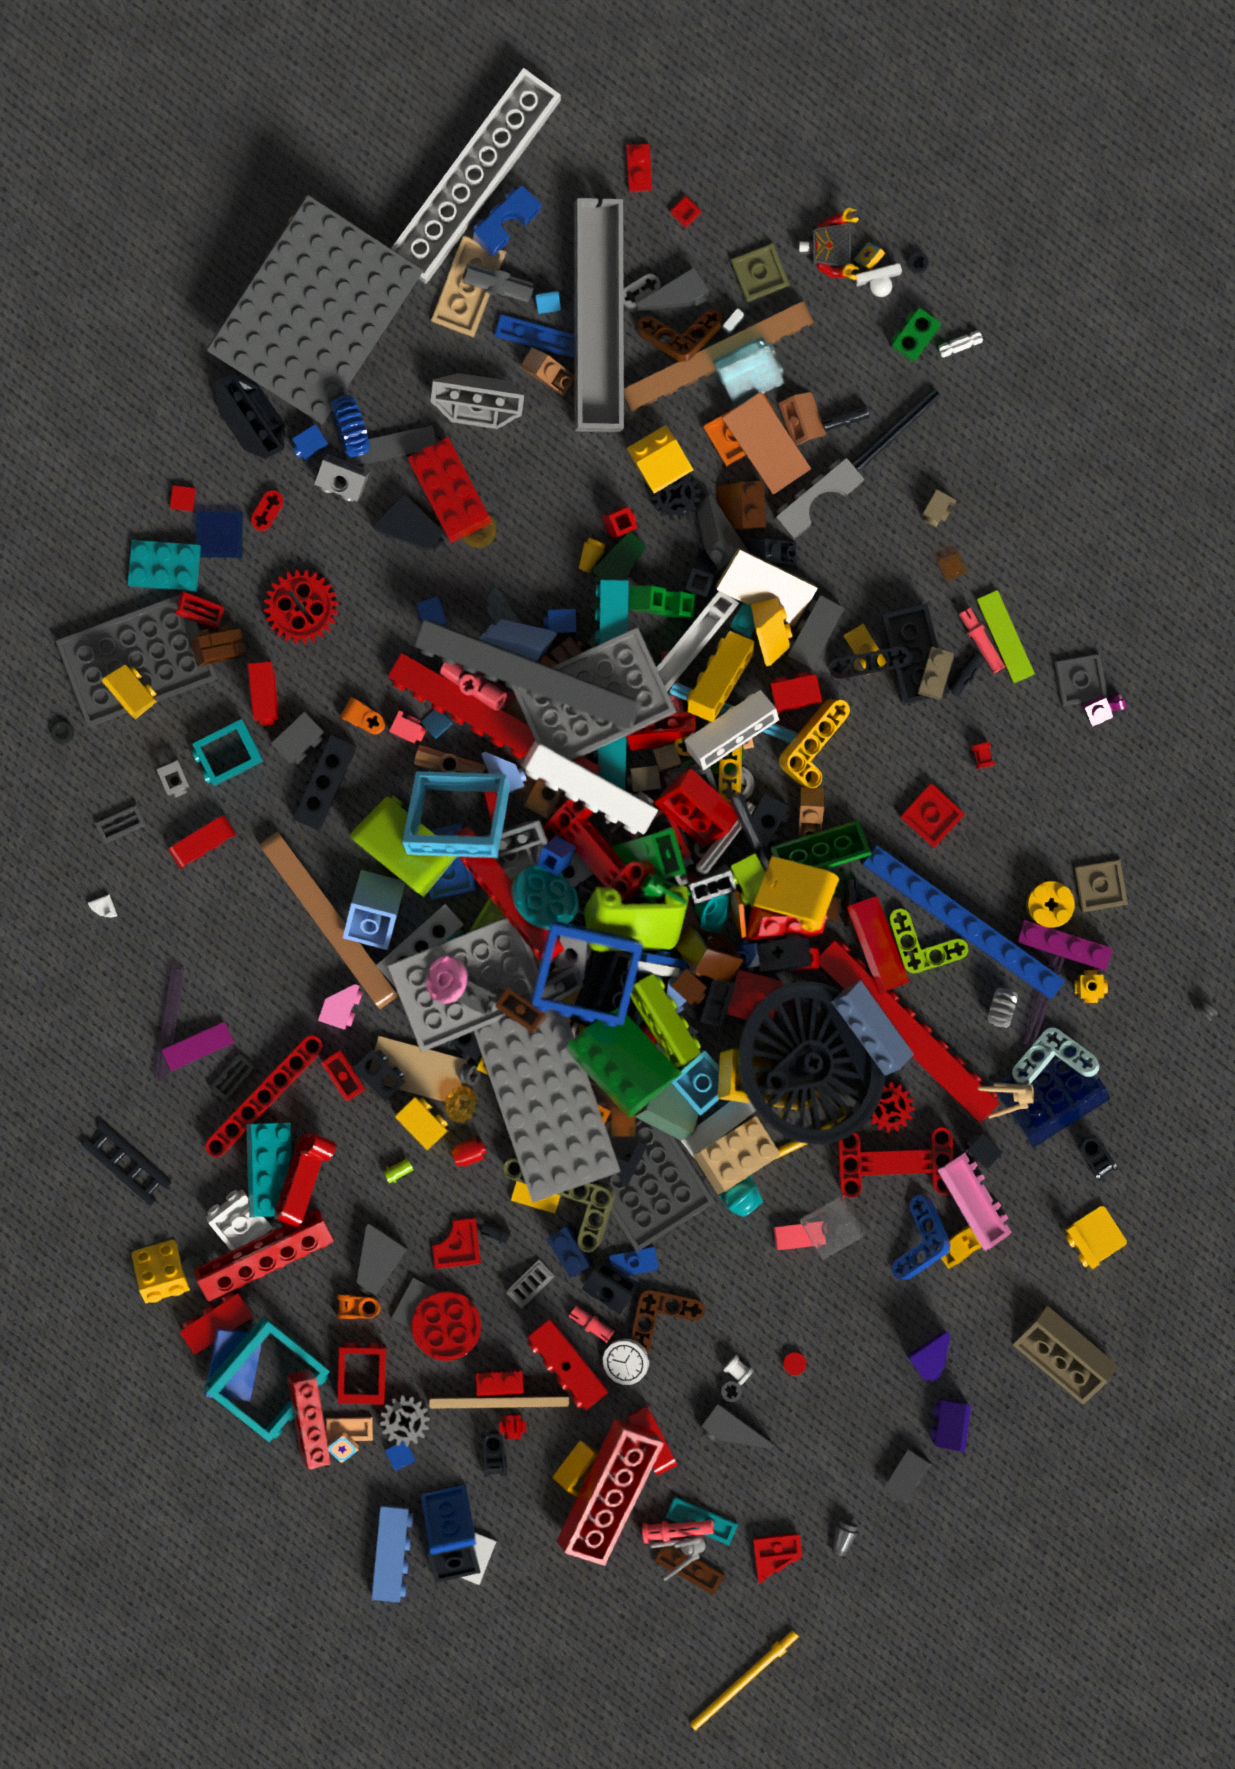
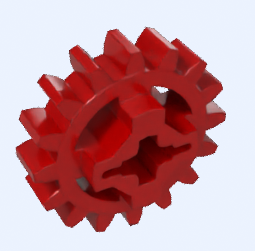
[870,1082,915,1132]

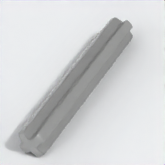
[696,802,756,874]

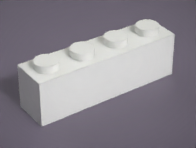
[685,690,779,770]

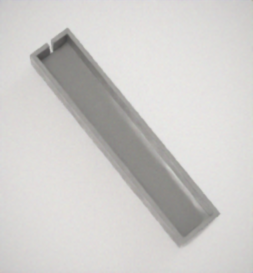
[574,198,624,432]

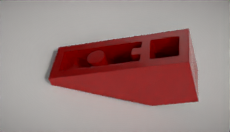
[627,711,696,750]

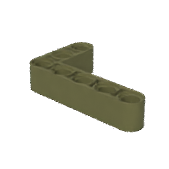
[503,1156,615,1252]

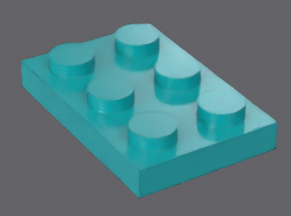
[128,540,201,592]

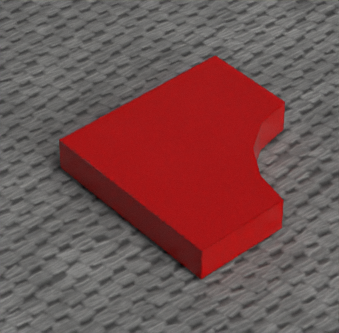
[432,1217,481,1269]

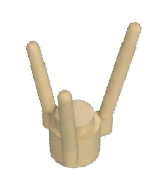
[978,1082,1034,1118]

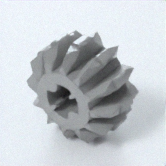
[988,988,1018,1028]

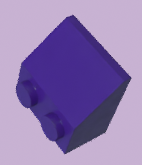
[906,1329,950,1382]
[931,1399,971,1452]

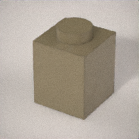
[626,766,661,793]

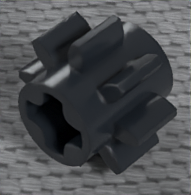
[575,878,599,908]

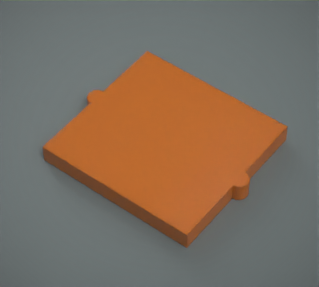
[729,890,746,938]

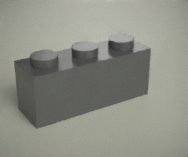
[787,595,845,671]

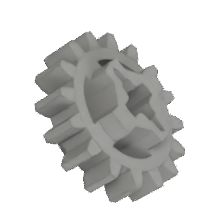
[380,1395,430,1447]

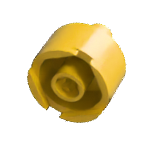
[1026,881,1075,928]

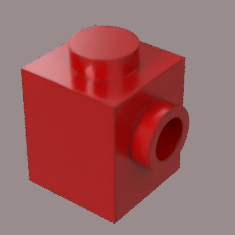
[601,507,638,537]

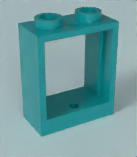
[191,719,264,786]

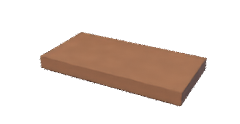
[722,392,811,495]

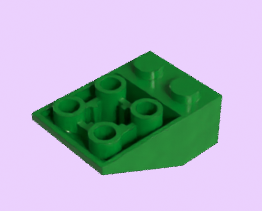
[611,829,687,891]

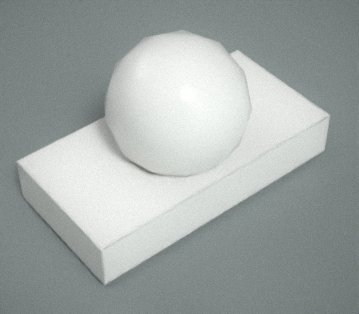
[855,263,902,297]

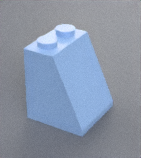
[479,619,557,662]
[343,870,405,950]

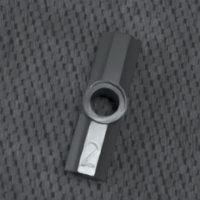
[462,263,533,303]

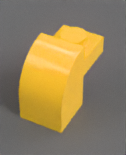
[937,1225,982,1269]

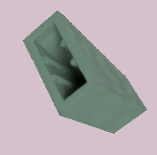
[635,1083,698,1141]

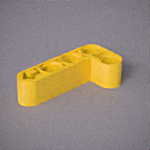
[779,699,850,788]

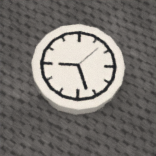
[603,1339,649,1385]

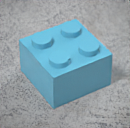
[672,1049,719,1116]

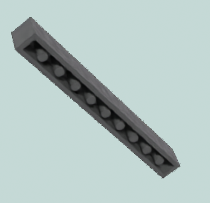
[415,620,642,731]

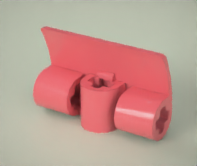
[440,662,516,711]

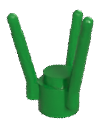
[641,874,691,905]

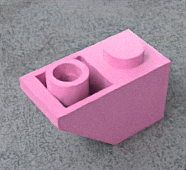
[318,984,363,1030]

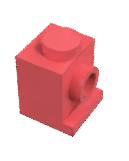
[389,711,427,744]

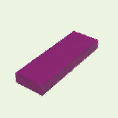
[161,1022,234,1072]

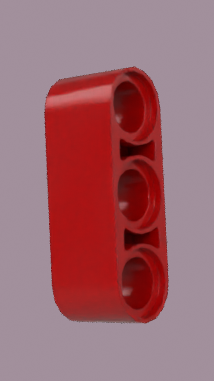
[168,815,237,869]
[627,1405,678,1476]

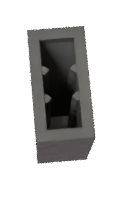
[357,1223,408,1296]

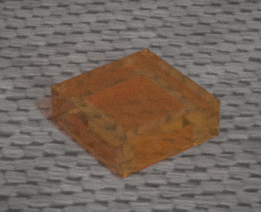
[938,552,968,582]

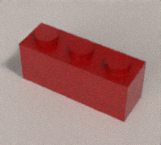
[180,1292,254,1355]

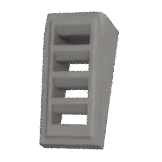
[506,1260,555,1309]

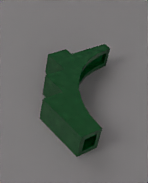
[587,531,647,651]

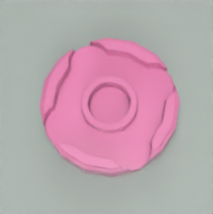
[426,956,467,1003]

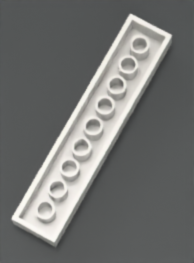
[391,68,561,284]

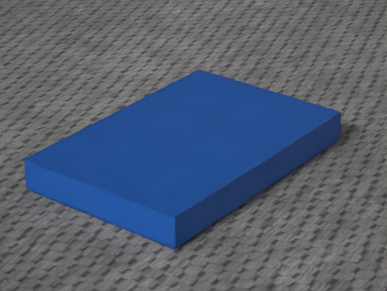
[429,823,476,901]
[204,1328,262,1401]
[420,1484,477,1554]

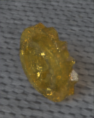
[462,515,497,548]
[445,1086,479,1123]

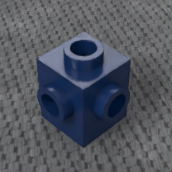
[734,939,766,972]

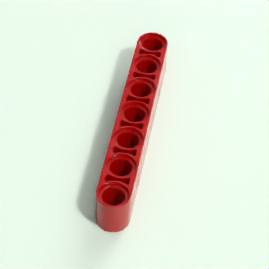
[453,826,564,961]
[205,1036,324,1157]

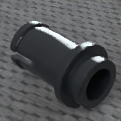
[480,1221,511,1244]

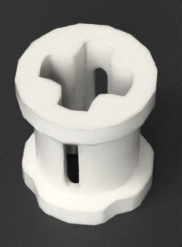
[723,1355,754,1385]

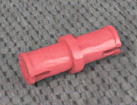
[569,1305,615,1343]

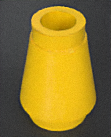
[578,537,606,573]

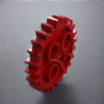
[264,570,339,645]

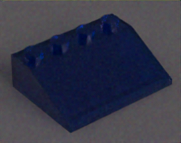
[992,1037,1111,1148]

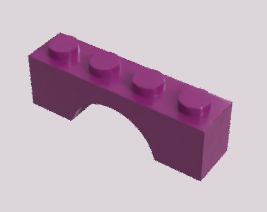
[1016,920,1113,971]

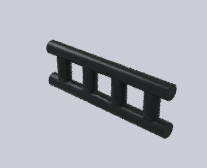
[82,1121,172,1206]

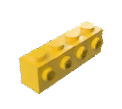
[686,631,754,722]

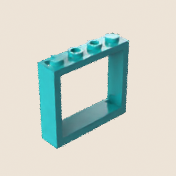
[203,1316,330,1442]

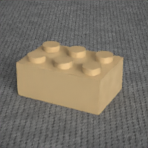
[693,1116,781,1195]

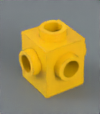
[1074,970,1108,1003]

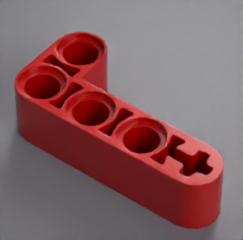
[274,1133,336,1227]

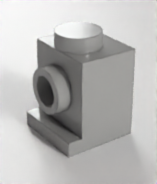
[157,760,190,798]

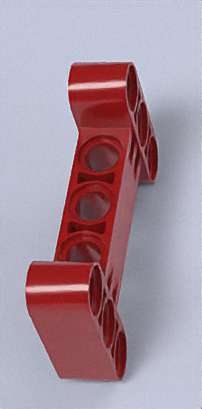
[542,798,655,905]
[838,1127,953,1198]

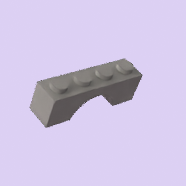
[775,458,864,540]

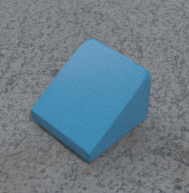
[536,291,561,314]
[421,710,453,739]

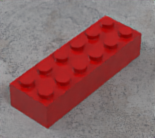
[556,1419,664,1566]

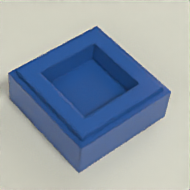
[385,1441,416,1471]

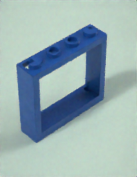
[531,920,643,1027]

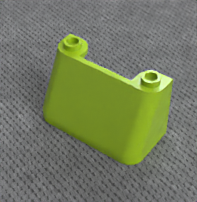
[349,795,457,897]
[584,886,688,952]

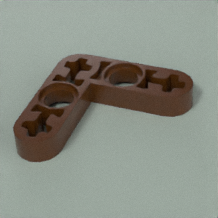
[637,309,723,362]
[631,1290,705,1353]

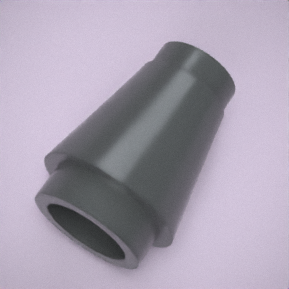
[832,1520,858,1556]

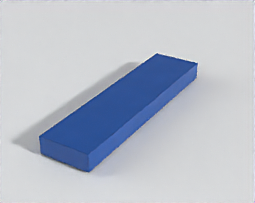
[494,314,574,359]

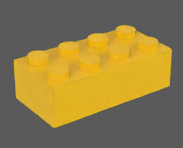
[718,1049,809,1110]

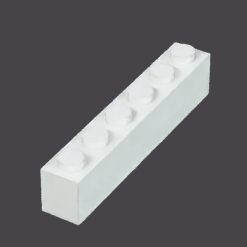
[522,741,658,834]

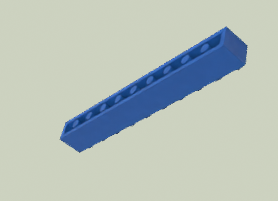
[863,846,1065,1001]

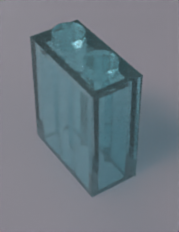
[713,337,784,407]

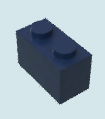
[546,1223,595,1278]

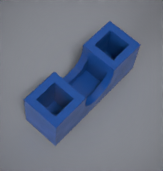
[473,185,541,258]

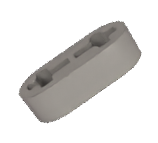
[623,274,660,308]

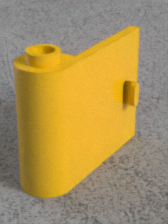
[754,856,839,931]

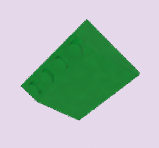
[567,1007,682,1119]

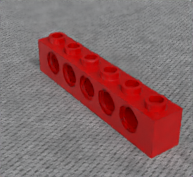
[193,1209,334,1302]

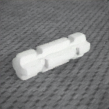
[938,330,983,357]

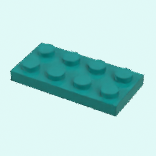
[247,1123,292,1217]

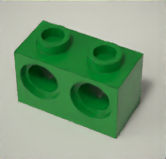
[891,307,942,364]

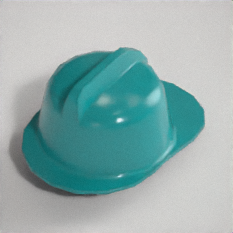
[694,893,730,933]
[719,1175,763,1217]

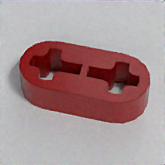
[251,490,284,531]

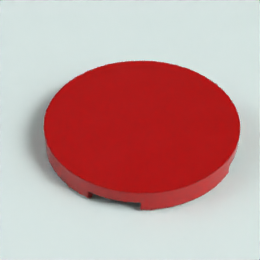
[411,1291,481,1361]

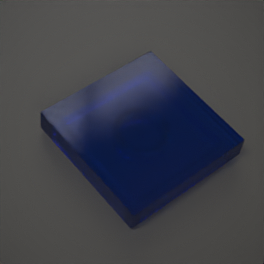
[196,511,243,558]

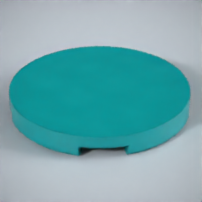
[512,865,579,929]

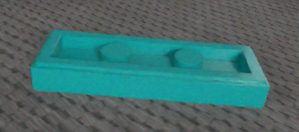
[665,1496,738,1545]

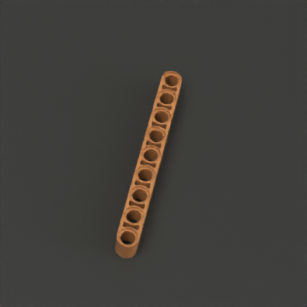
[624,302,814,412]
[259,831,398,1009]

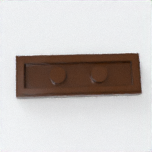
[653,1545,725,1595]

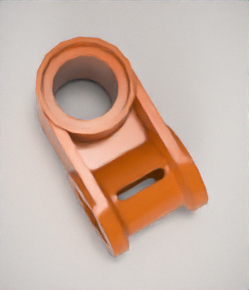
[340,697,385,734]
[336,1294,381,1319]

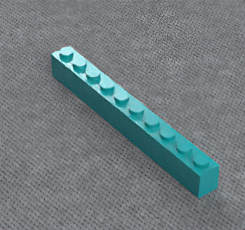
[593,579,629,812]

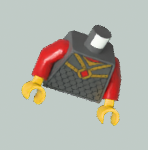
[799,208,859,280]

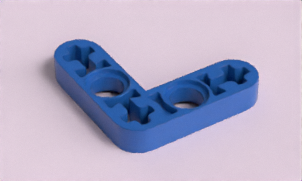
[892,1195,950,1280]

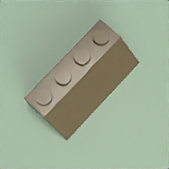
[1013,1306,1118,1405]

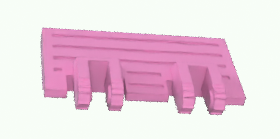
[938,1153,1012,1251]

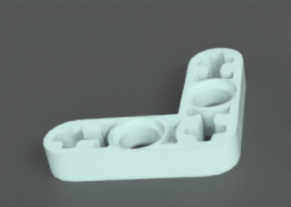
[1012,1028,1099,1085]

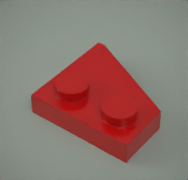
[753,1532,802,1583]

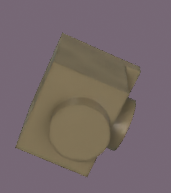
[922,489,957,528]

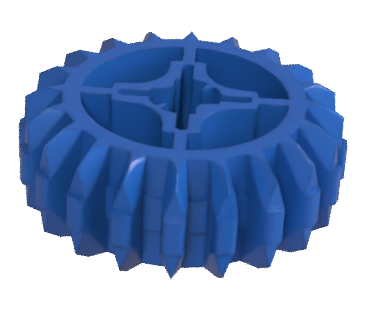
[331,395,370,457]

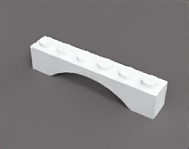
[657,591,739,691]

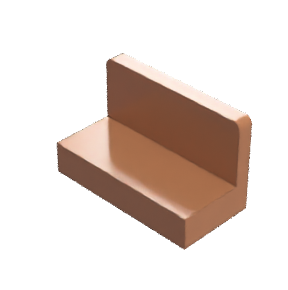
[778,392,826,445]

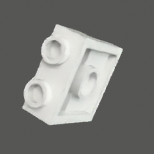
[206,1189,273,1251]

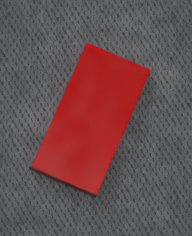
[847,896,910,993]

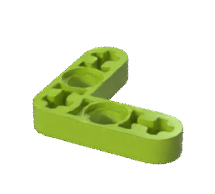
[889,909,968,973]

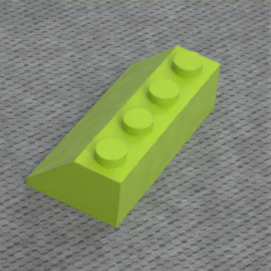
[630,974,701,1068]

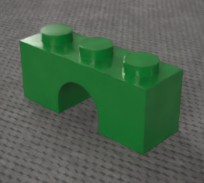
[628,586,695,618]

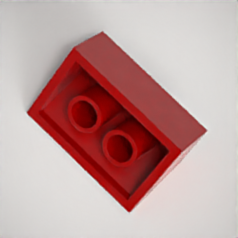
[654,768,738,848]
[745,901,827,941]

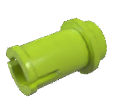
[383,1157,414,1184]

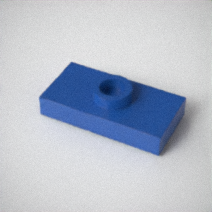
[639,950,688,970]
[609,1247,659,1276]

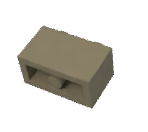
[917,647,954,700]

